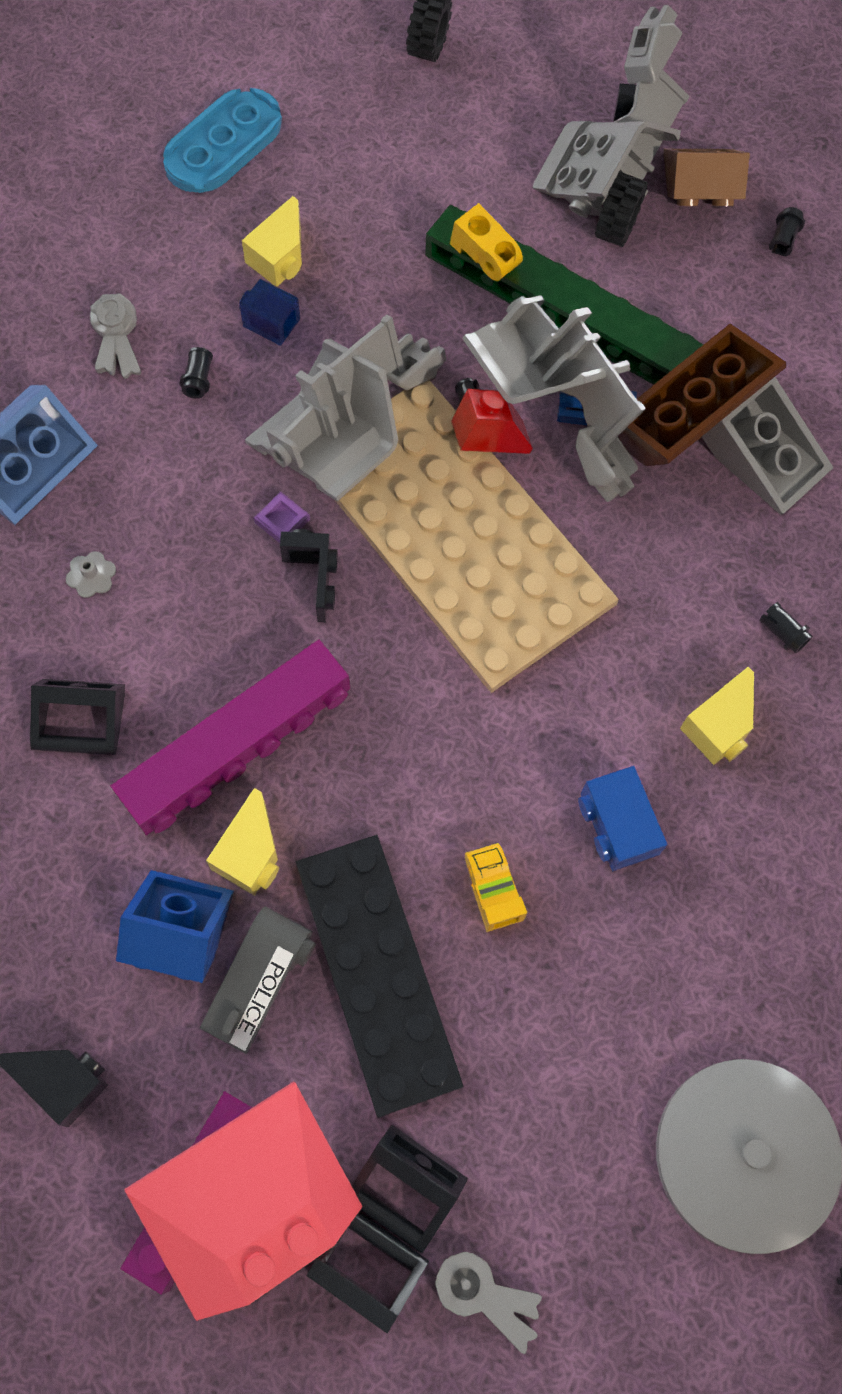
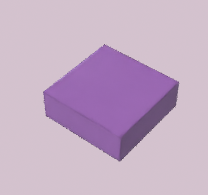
[254,492,310,543]

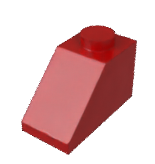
[451,389,533,454]

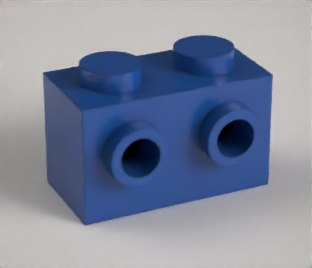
[578,765,668,872]

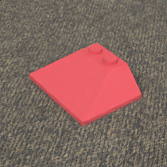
[124,1081,363,1321]

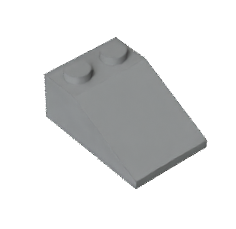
[702,377,834,515]

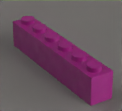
[110,639,350,836]

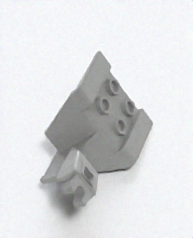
[533,5,690,218]
[462,295,646,502]
[245,315,447,501]

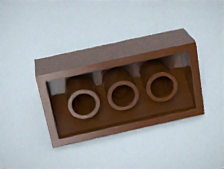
[618,323,787,467]

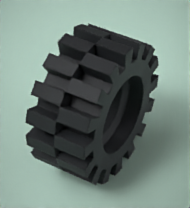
[406,0,452,62]
[595,172,648,247]

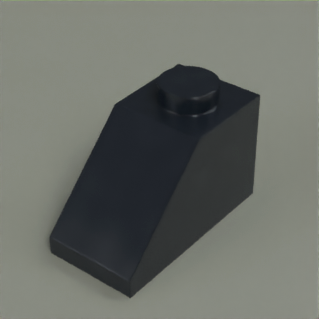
[0,1049,108,1127]

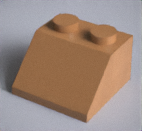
[664,148,750,206]

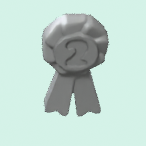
[90,293,142,379]
[435,1252,542,1354]

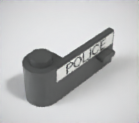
[200,906,316,1054]

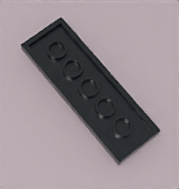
[295,834,464,1119]

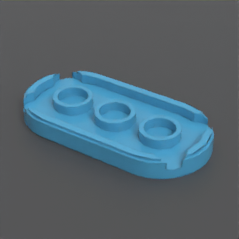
[163,88,282,193]

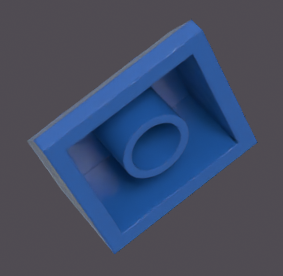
[116,870,234,983]

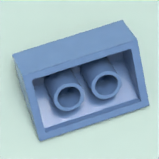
[0,385,98,525]

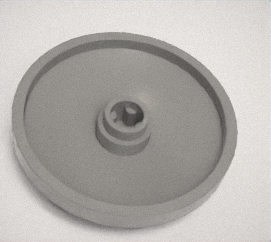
[656,1059,842,1254]

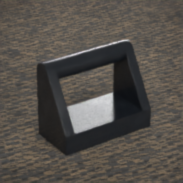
[30,679,125,755]
[352,1125,468,1254]
[306,1212,429,1333]

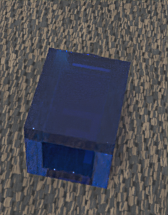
[239,279,300,346]

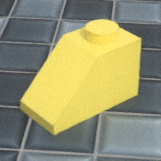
[242,196,302,287]
[680,667,754,765]
[206,788,279,896]

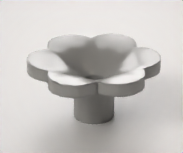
[66,552,116,598]

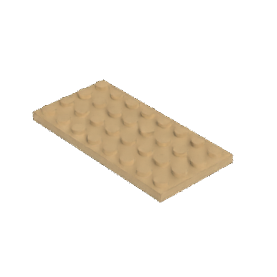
[336,380,619,693]

